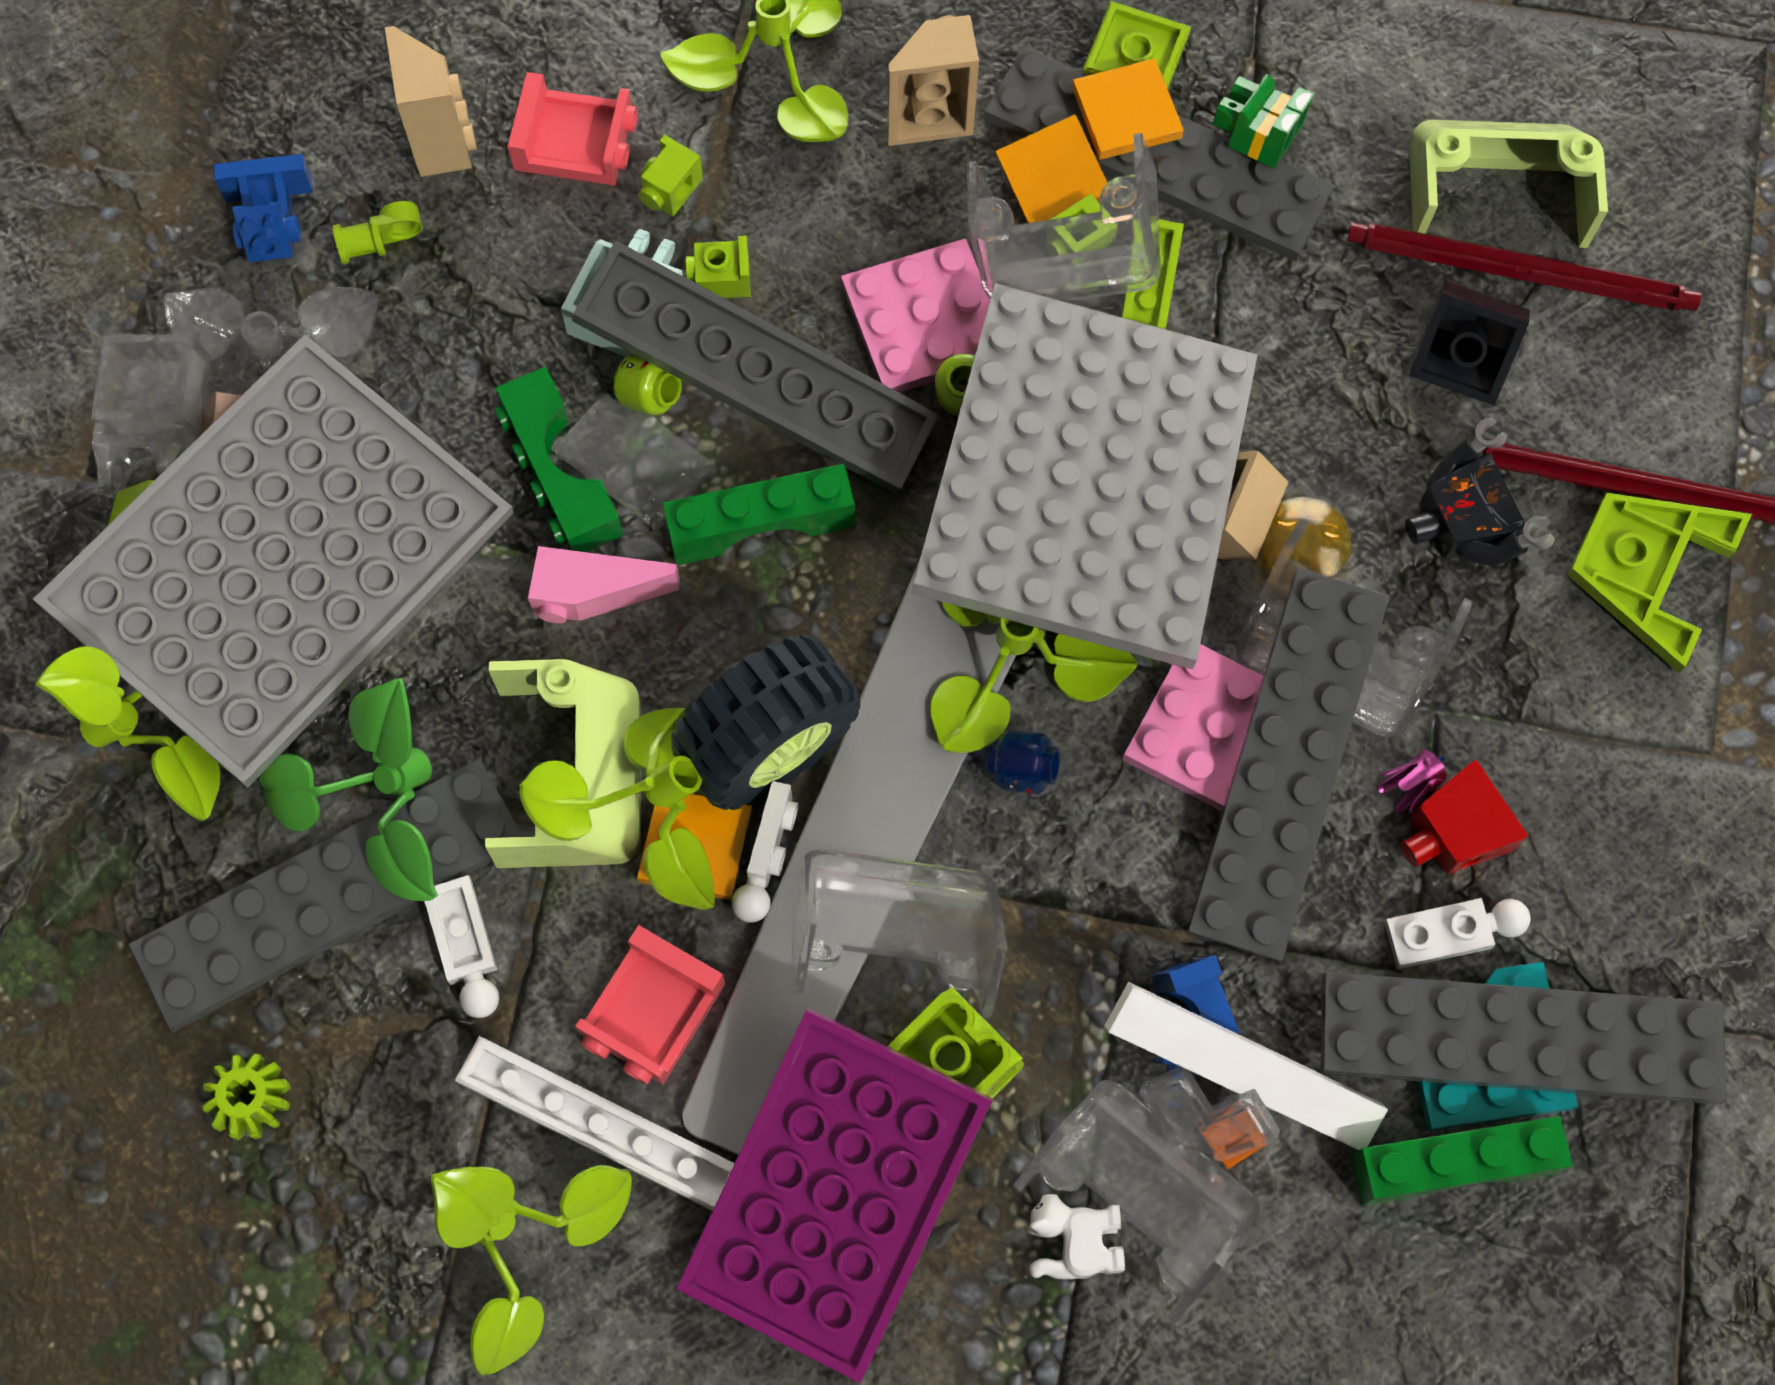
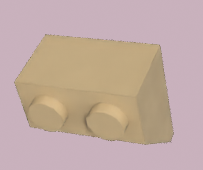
[1217,451,1288,560]

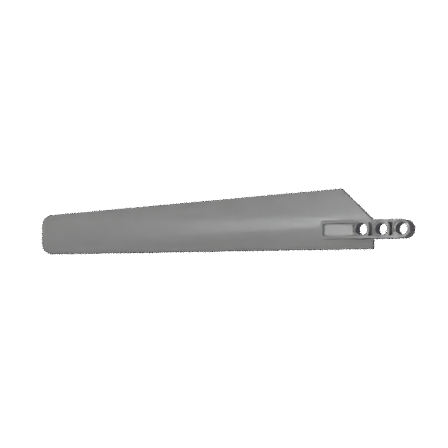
[682,557,1016,1155]

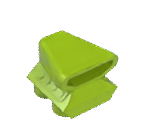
[888,987,1024,1098]

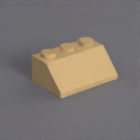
[887,15,979,146]
[385,26,477,177]

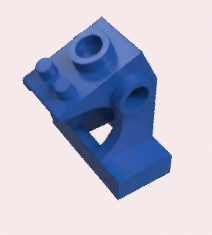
[214,154,313,262]
[1150,955,1239,1075]

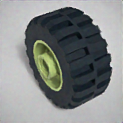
[671,635,860,810]

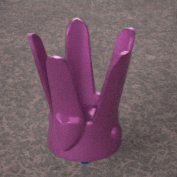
[1377,749,1447,814]

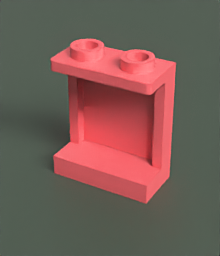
[508,72,638,186]
[575,925,725,1085]

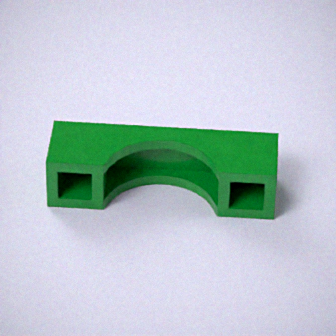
[493,366,624,552]
[663,464,855,565]
[1351,1116,1573,1207]

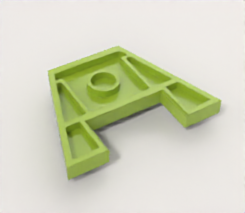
[1567,493,1752,673]

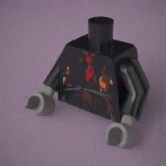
[1405,418,1555,567]

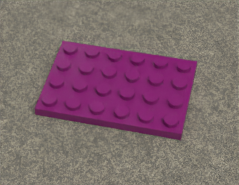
[677,1008,994,1383]

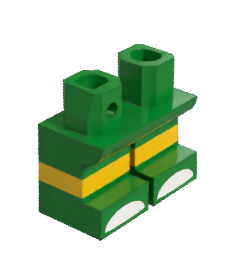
[1212,74,1315,169]

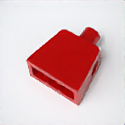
[1400,759,1528,874]

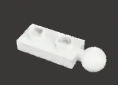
[732,781,798,923]
[425,875,499,1018]
[1384,898,1531,970]

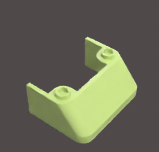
[1409,120,1608,248]
[485,659,641,868]

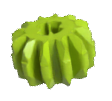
[202,1054,291,1140]

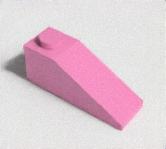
[528,546,680,623]

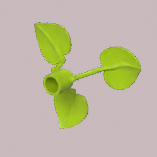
[660,0,848,142]
[930,602,1138,753]
[36,646,220,821]
[519,708,715,910]
[431,1165,632,1376]

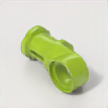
[332,201,423,264]

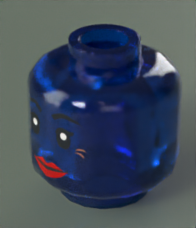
[987,730,1060,795]

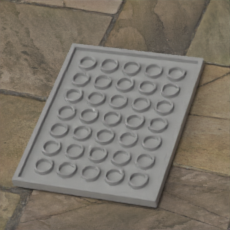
[911,283,1258,669]
[33,334,514,788]

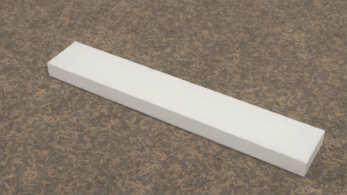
[1104,982,1388,1150]
[455,1036,735,1211]

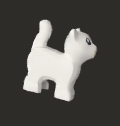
[1026,1194,1125,1280]

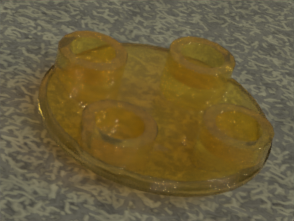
[1261,497,1351,580]

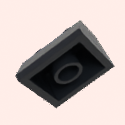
[1409,280,1530,406]

